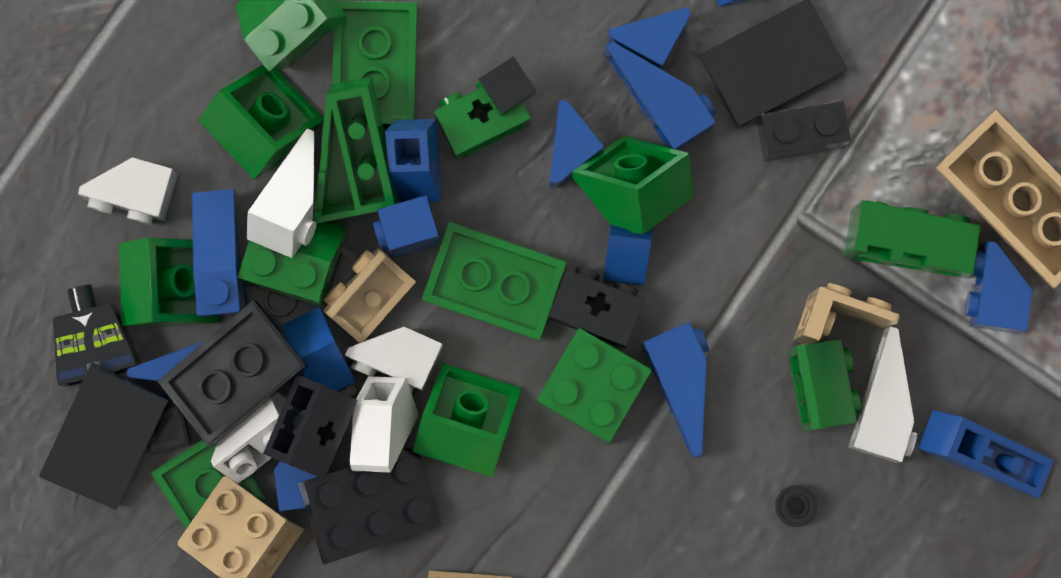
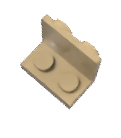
[793,283,900,344]
[177,476,304,578]

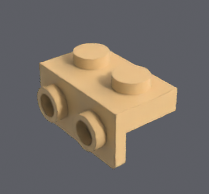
[322,248,416,343]

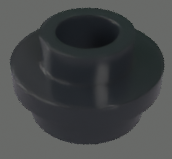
[775,485,817,527]

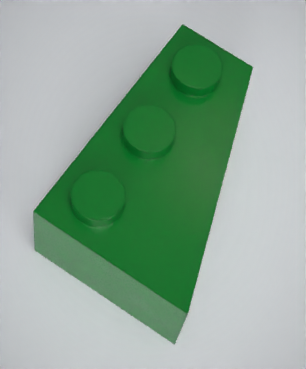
[314,77,399,223]
[843,200,981,279]

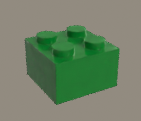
[536,328,652,444]

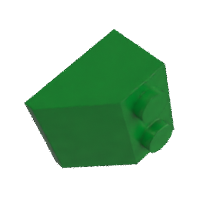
[236,0,346,72]
[198,65,324,180]
[572,136,694,234]
[237,217,348,307]
[119,238,220,327]
[787,340,861,432]
[413,363,521,477]

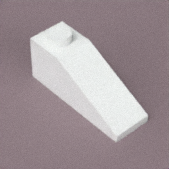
[247,129,316,258]
[848,327,917,463]

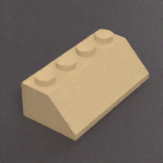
[935,110,1061,289]

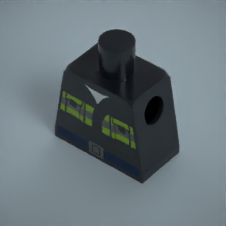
[53,284,142,387]

